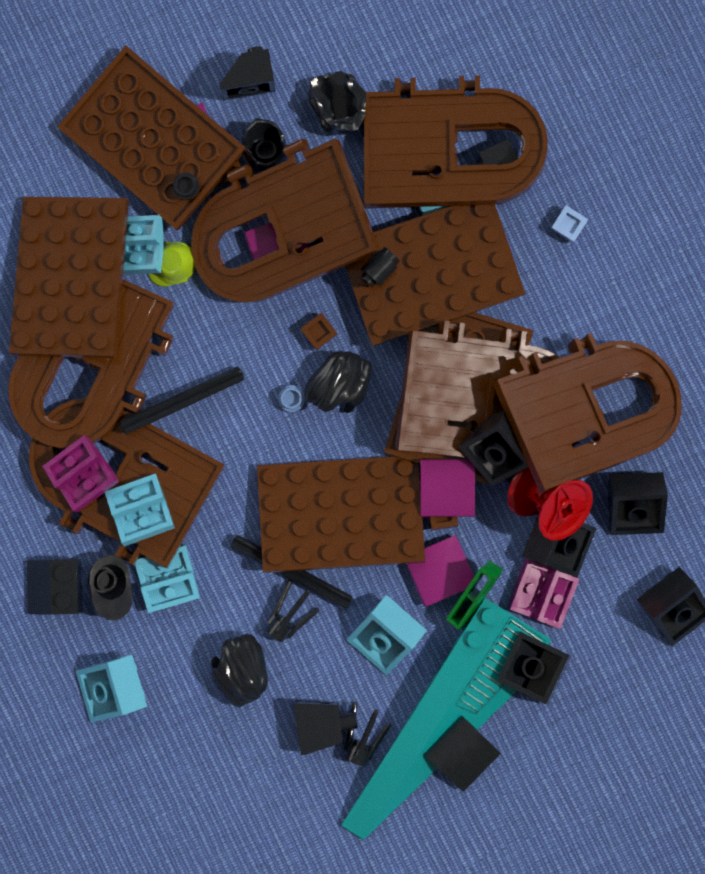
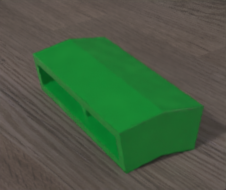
[446,560,503,630]

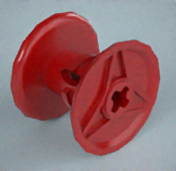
[507,467,593,541]

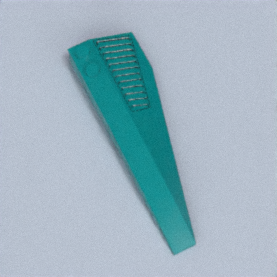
[341,598,552,840]

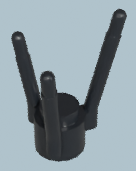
[266,579,319,643]
[343,702,391,766]

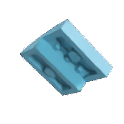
[123,215,164,275]
[105,473,175,547]
[135,544,200,613]

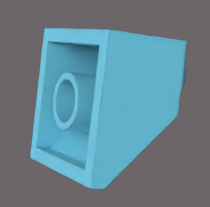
[346,595,427,675]
[76,655,147,722]

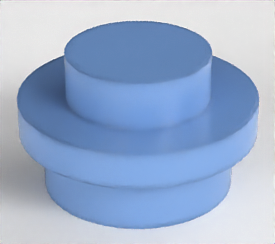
[278,385,305,412]

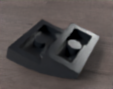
[424,716,501,792]

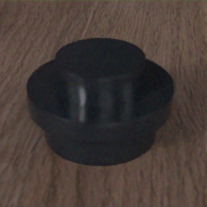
[173,172,200,200]

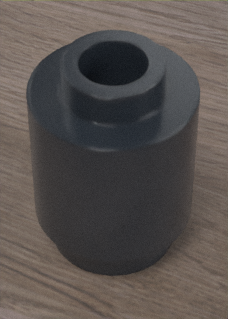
[360,247,400,288]

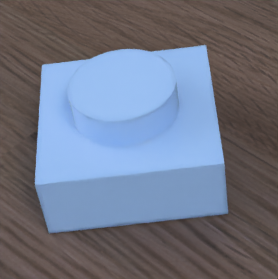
[551,205,588,243]

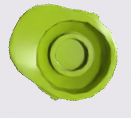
[148,241,196,287]

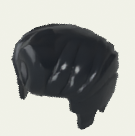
[242,118,287,171]

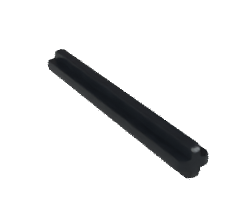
[120,367,244,434]
[231,535,352,608]

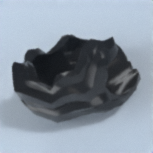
[308,71,366,135]
[305,351,372,413]
[210,633,268,708]

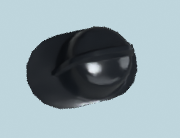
[87,555,132,620]

